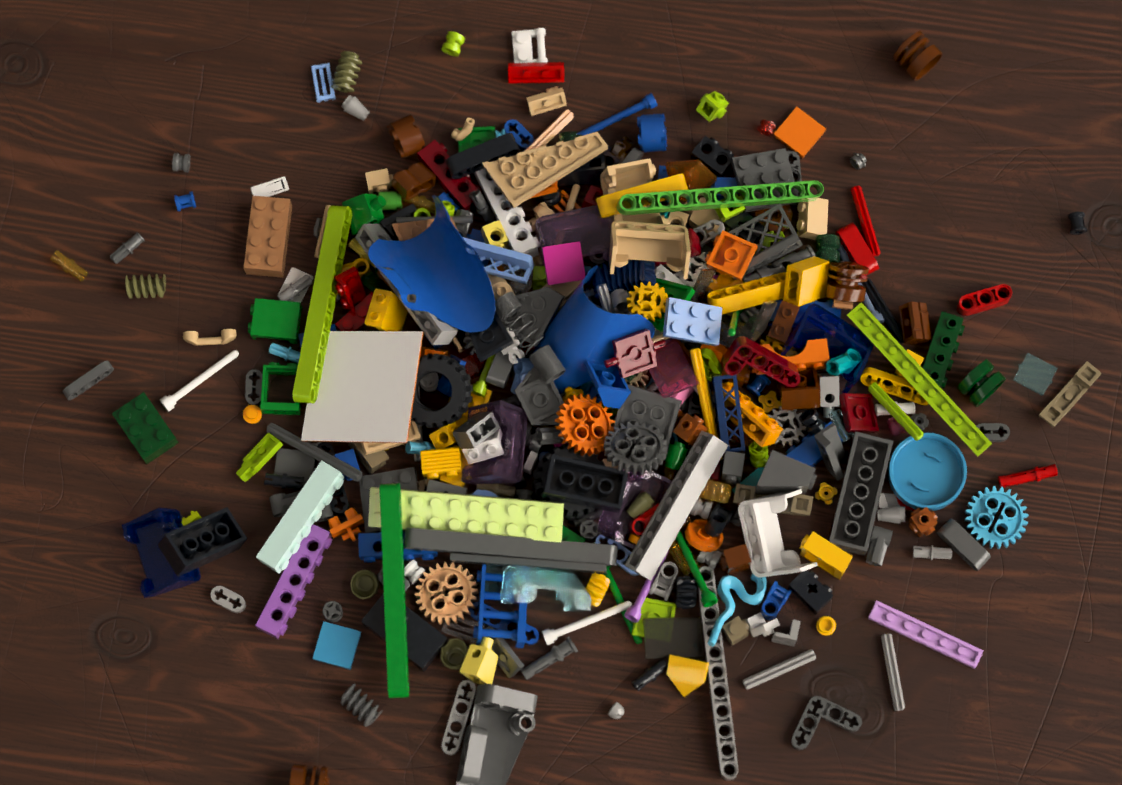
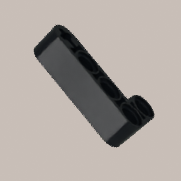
[445,133,520,179]

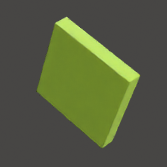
[631,598,676,643]

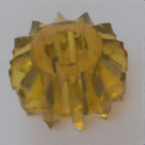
[699,480,732,503]

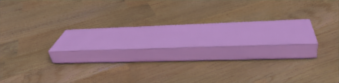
[868,600,983,669]

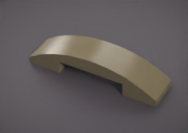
[1038,361,1102,428]
[733,483,813,516]

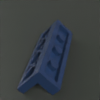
[711,374,745,453]

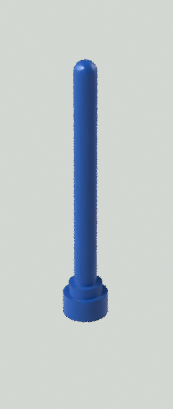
[574,93,658,139]

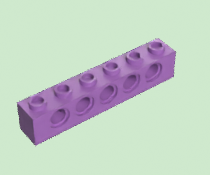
[255,524,333,639]

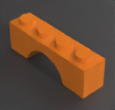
[750,338,830,375]

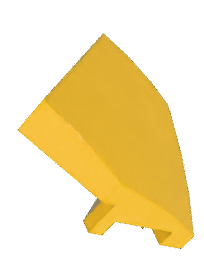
[667,654,709,697]

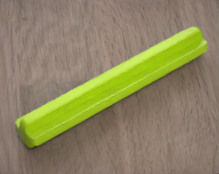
[868,382,924,441]

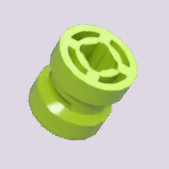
[441,31,465,57]
[749,441,769,468]

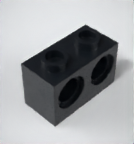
[691,136,734,177]

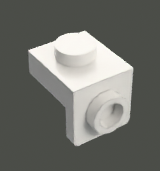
[745,613,780,637]

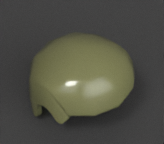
[350,569,380,599]
[440,638,468,670]

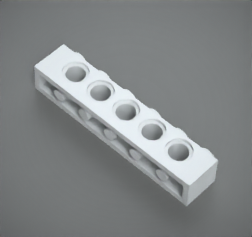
[474,169,540,258]

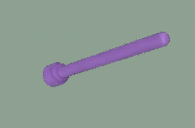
[624,543,673,623]

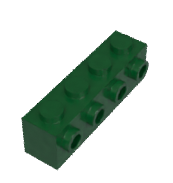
[923,311,965,388]

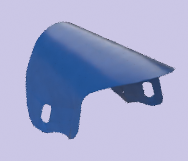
[368,195,495,332]
[532,265,655,394]

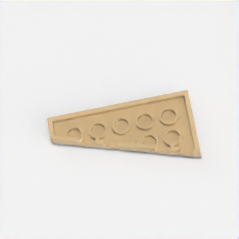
[482,132,608,209]

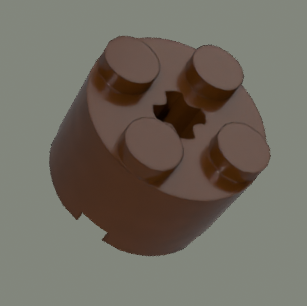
[386,114,425,158]

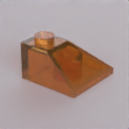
[666,160,717,201]

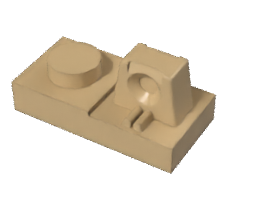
[527,86,567,116]

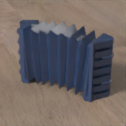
[592,259,657,306]

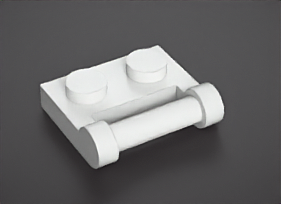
[512,28,548,63]

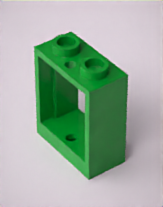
[260,362,301,415]

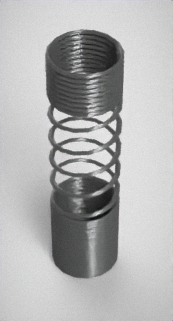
[495,292,566,384]

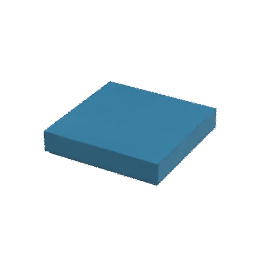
[312,621,361,670]

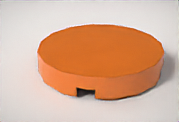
[685,519,724,552]

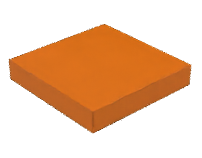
[773,107,826,158]

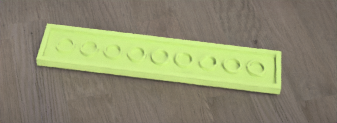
[368,487,564,542]

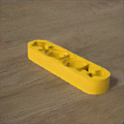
[860,367,928,405]

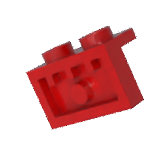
[334,266,366,313]

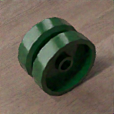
[957,359,1006,408]

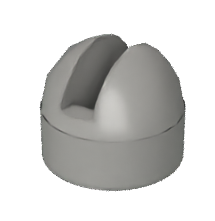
[607,702,624,719]

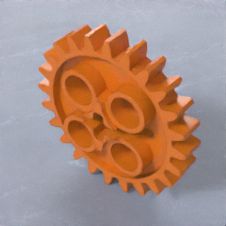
[555,393,615,456]

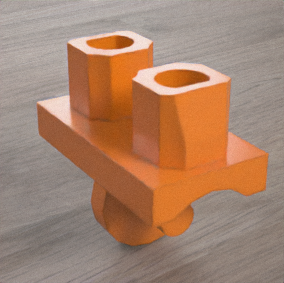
[328,507,364,542]

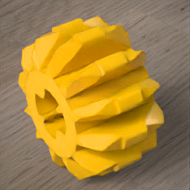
[582,572,610,607]

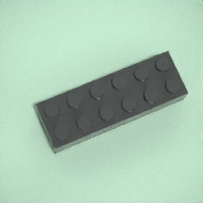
[829,432,893,556]

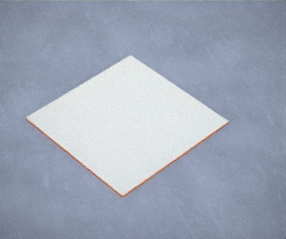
[301,331,424,443]

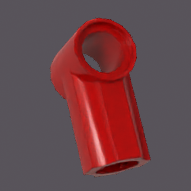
[629,503,659,535]

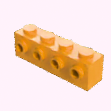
[710,382,783,447]

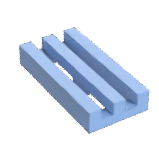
[311,63,336,103]

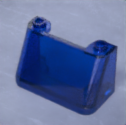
[122,508,201,598]

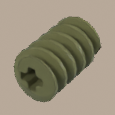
[331,51,362,93]
[125,274,166,299]

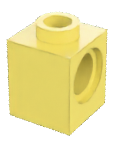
[481,220,508,248]

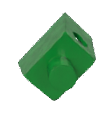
[342,194,386,235]

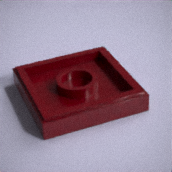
[839,393,879,433]

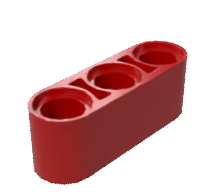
[835,222,879,276]
[957,284,1012,316]

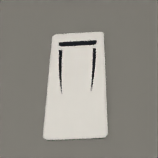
[251,177,289,197]

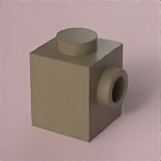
[721,616,750,646]

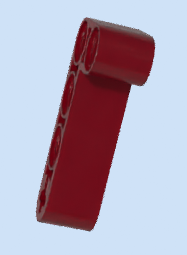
[722,336,800,387]

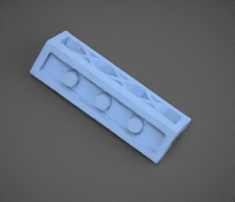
[463,237,535,284]

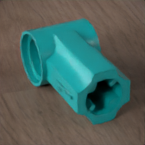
[826,348,861,376]

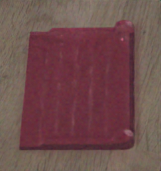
[648,339,699,398]

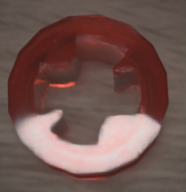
[757,120,776,136]

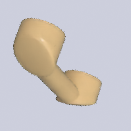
[183,329,236,346]

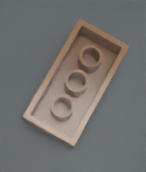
[244,196,292,278]

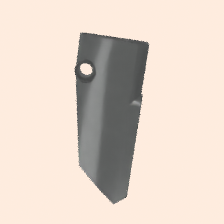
[455,684,538,785]

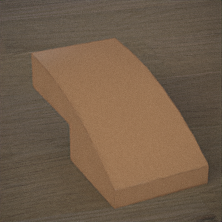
[832,299,853,310]

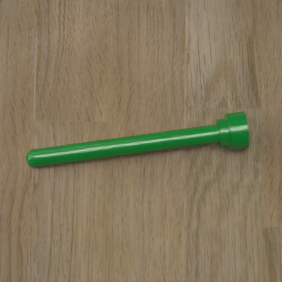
[728,309,744,336]
[676,531,718,608]
[603,566,642,644]

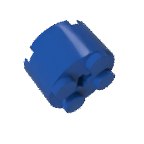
[637,113,667,153]

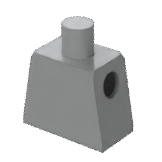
[817,373,840,418]

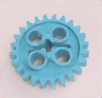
[964,486,1029,549]

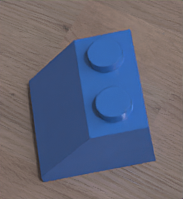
[585,360,631,409]

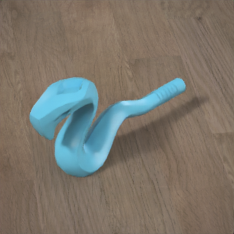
[707,574,767,646]

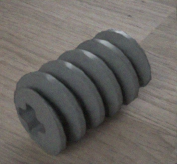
[340,683,383,727]

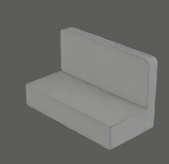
[771,620,801,647]

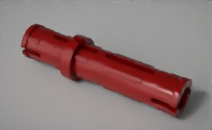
[998,464,1058,488]

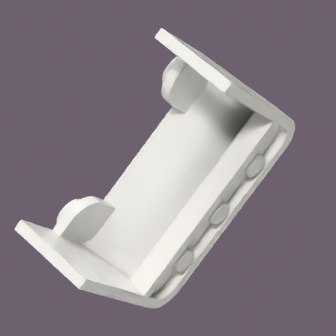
[738,489,818,577]

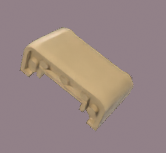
[600,158,669,224]

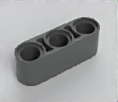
[486,336,523,389]
[937,518,991,571]

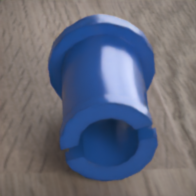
[438,192,461,214]

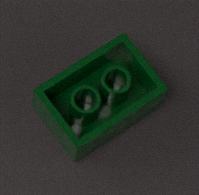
[112,392,179,464]

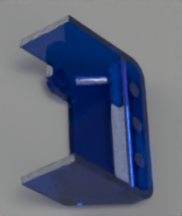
[780,304,874,394]

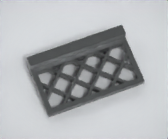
[713,204,803,280]

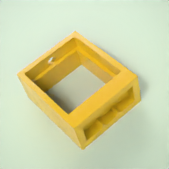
[799,532,853,580]

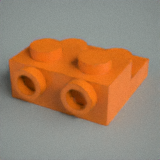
[705,230,758,281]

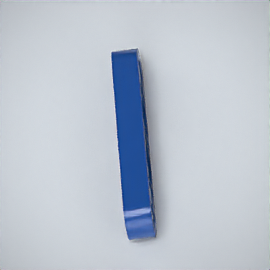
[469,602,539,645]

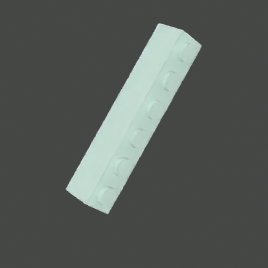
[256,460,344,573]

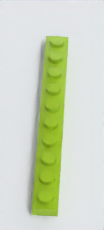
[847,302,992,457]

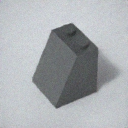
[755,450,817,494]

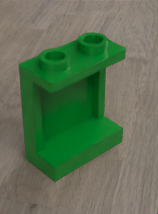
[248,298,302,344]

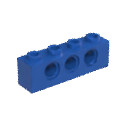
[358,531,438,563]

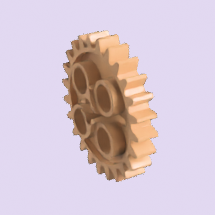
[415,562,479,625]

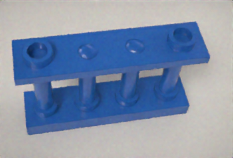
[473,564,529,648]

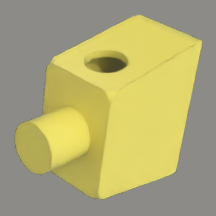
[460,637,498,685]

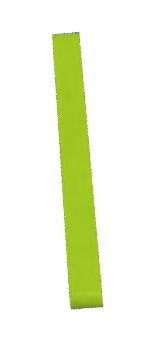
[292,206,352,404]

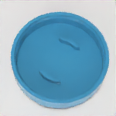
[888,433,967,511]

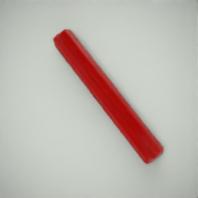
[851,185,880,257]

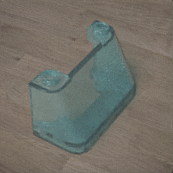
[500,565,591,612]

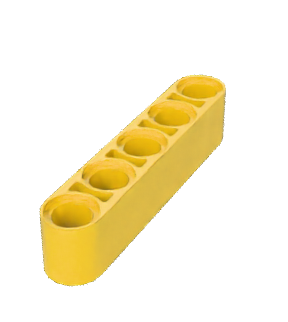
[596,173,689,218]
[707,272,786,315]

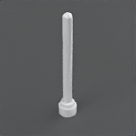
[160,350,239,412]
[542,601,632,646]

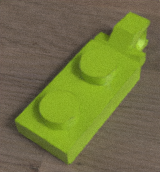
[236,433,283,482]

